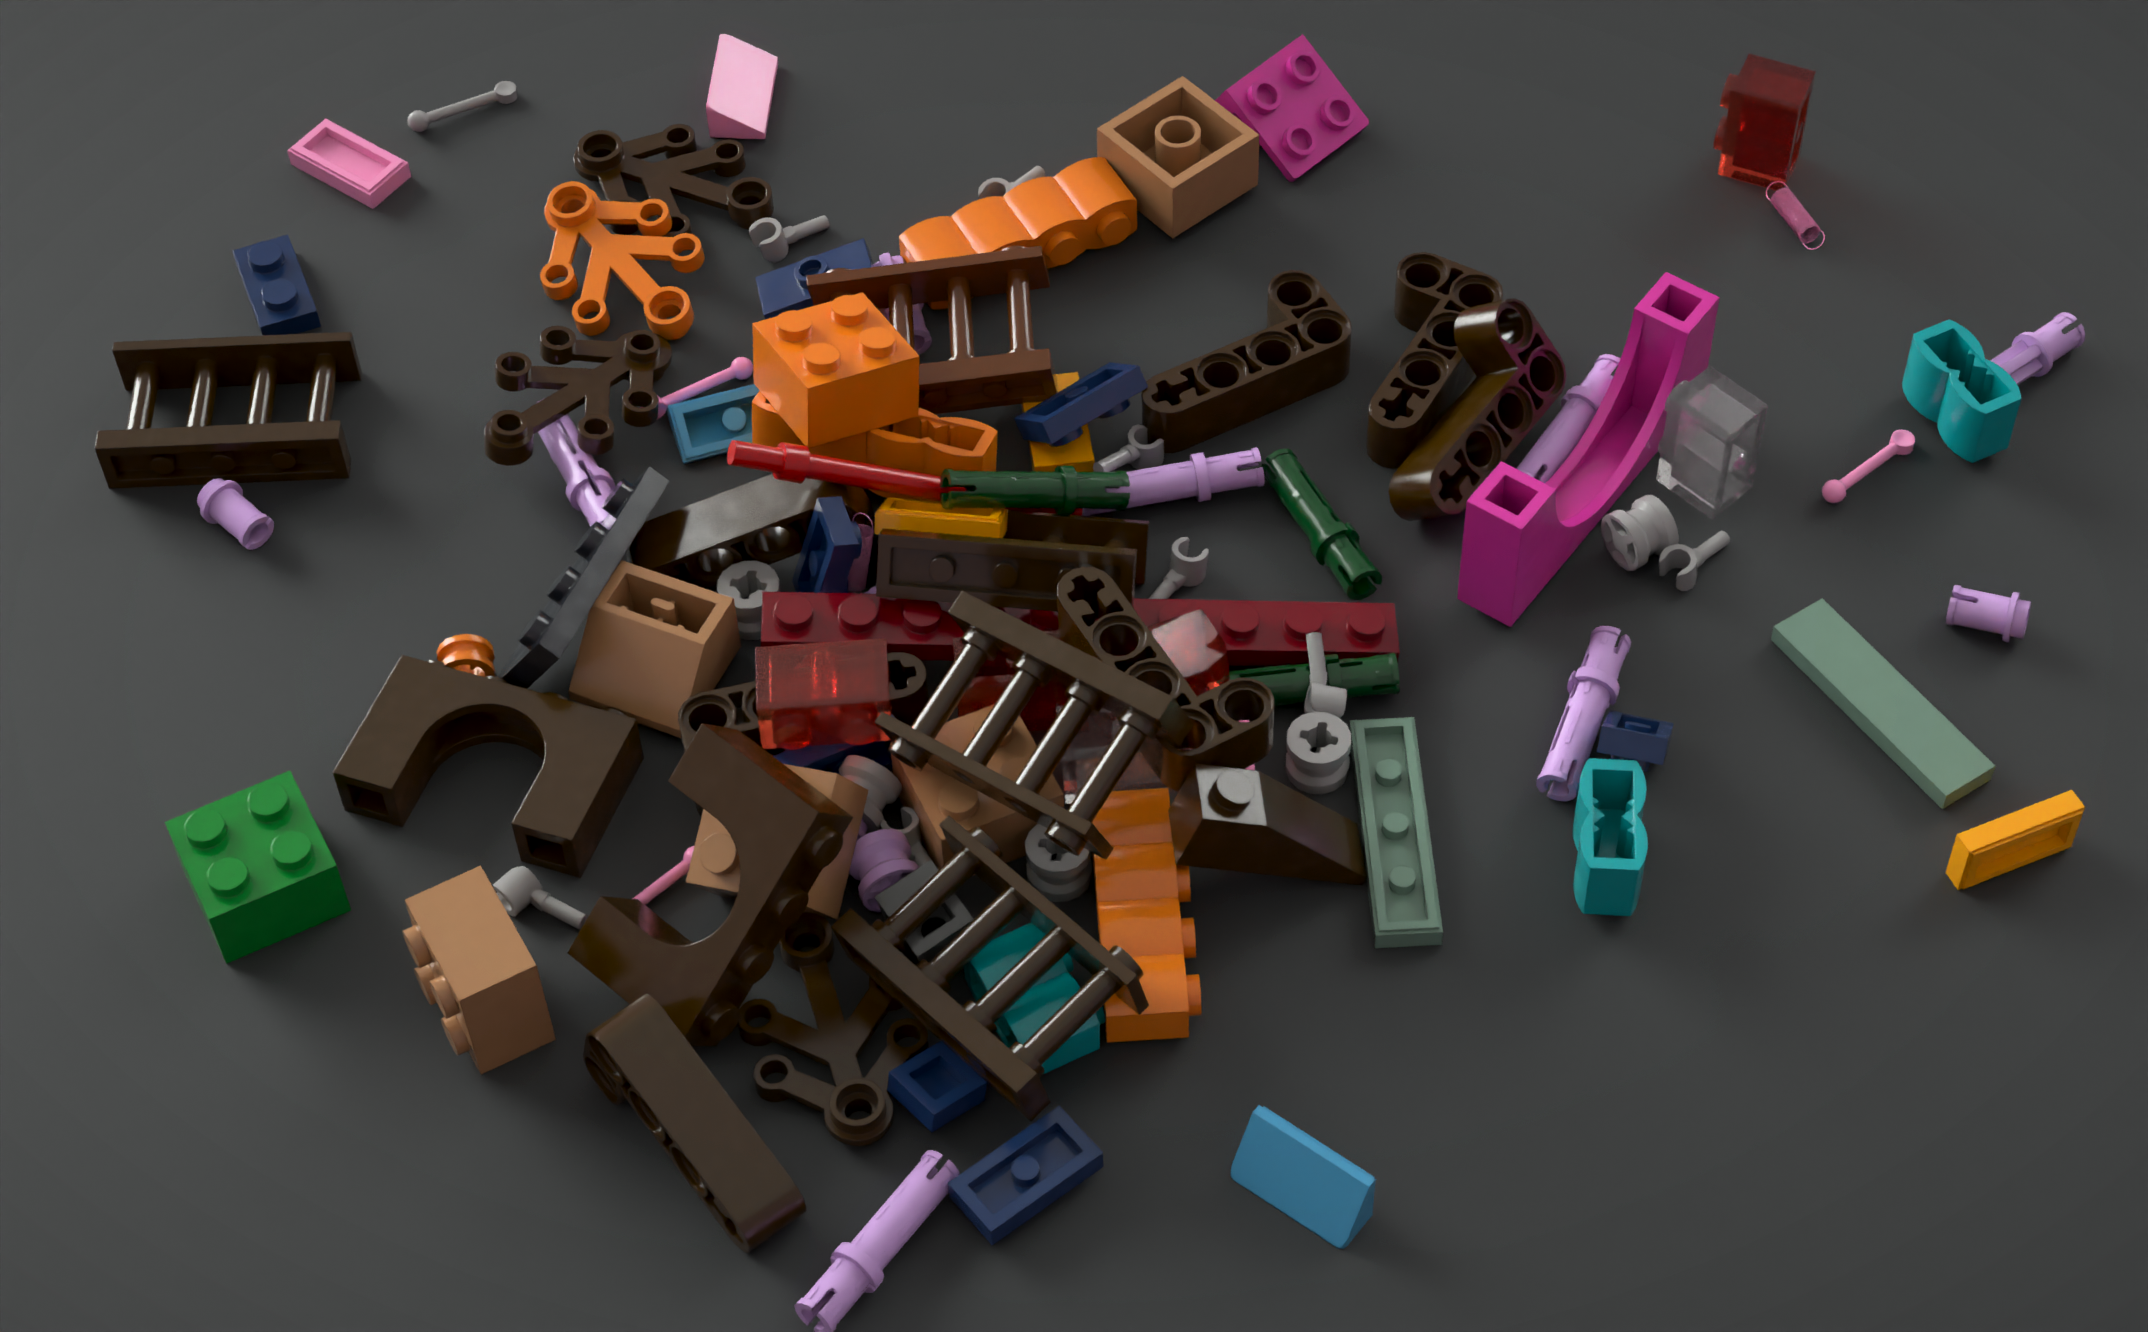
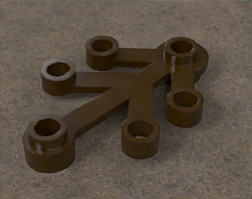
[573,124,774,237]
[484,326,672,466]
[738,912,929,1146]

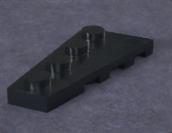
[498,466,670,689]

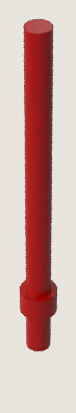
[727,440,1083,516]

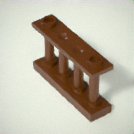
[806,246,1058,414]

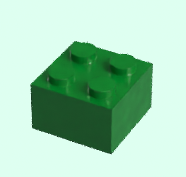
[165,770,351,964]

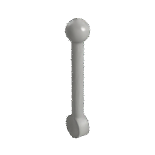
[407,81,517,132]

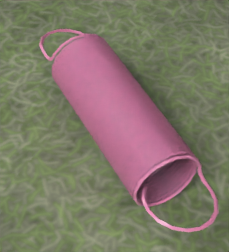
[1766,181,1825,250]
[848,512,874,593]

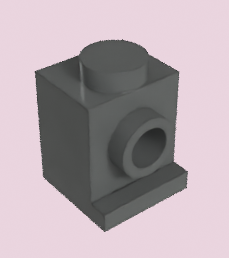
[875,860,974,969]

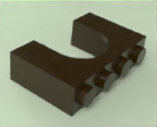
[332,655,644,878]
[567,723,853,1046]

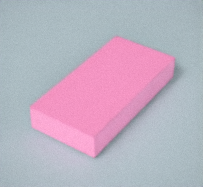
[287,118,411,209]

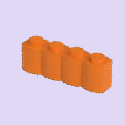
[899,157,1137,310]
[752,391,998,501]
[1092,788,1202,1043]

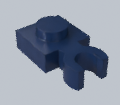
[887,1041,988,1133]

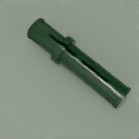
[1261,448,1382,600]
[940,466,1130,515]
[1204,653,1400,706]

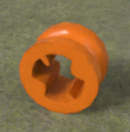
[437,634,495,677]

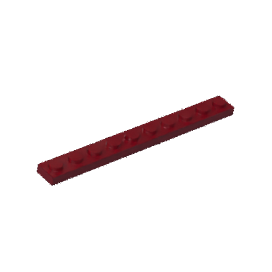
[761,592,1400,666]

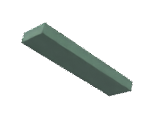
[1771,598,1996,809]
[1349,717,1443,948]

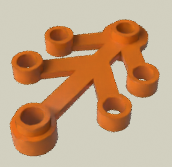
[540,181,705,340]

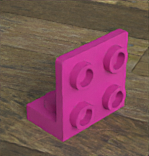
[1215,34,1369,182]

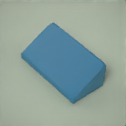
[667,384,759,464]
[1230,1105,1376,1249]

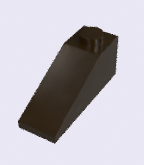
[1168,763,1367,885]

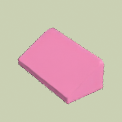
[706,34,778,139]

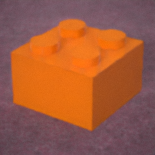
[752,292,919,449]

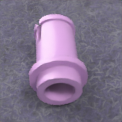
[197,478,274,550]
[1946,584,2031,642]

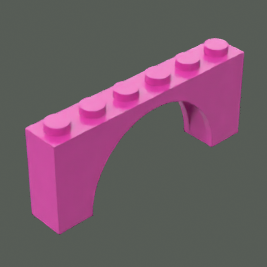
[1457,272,1720,627]

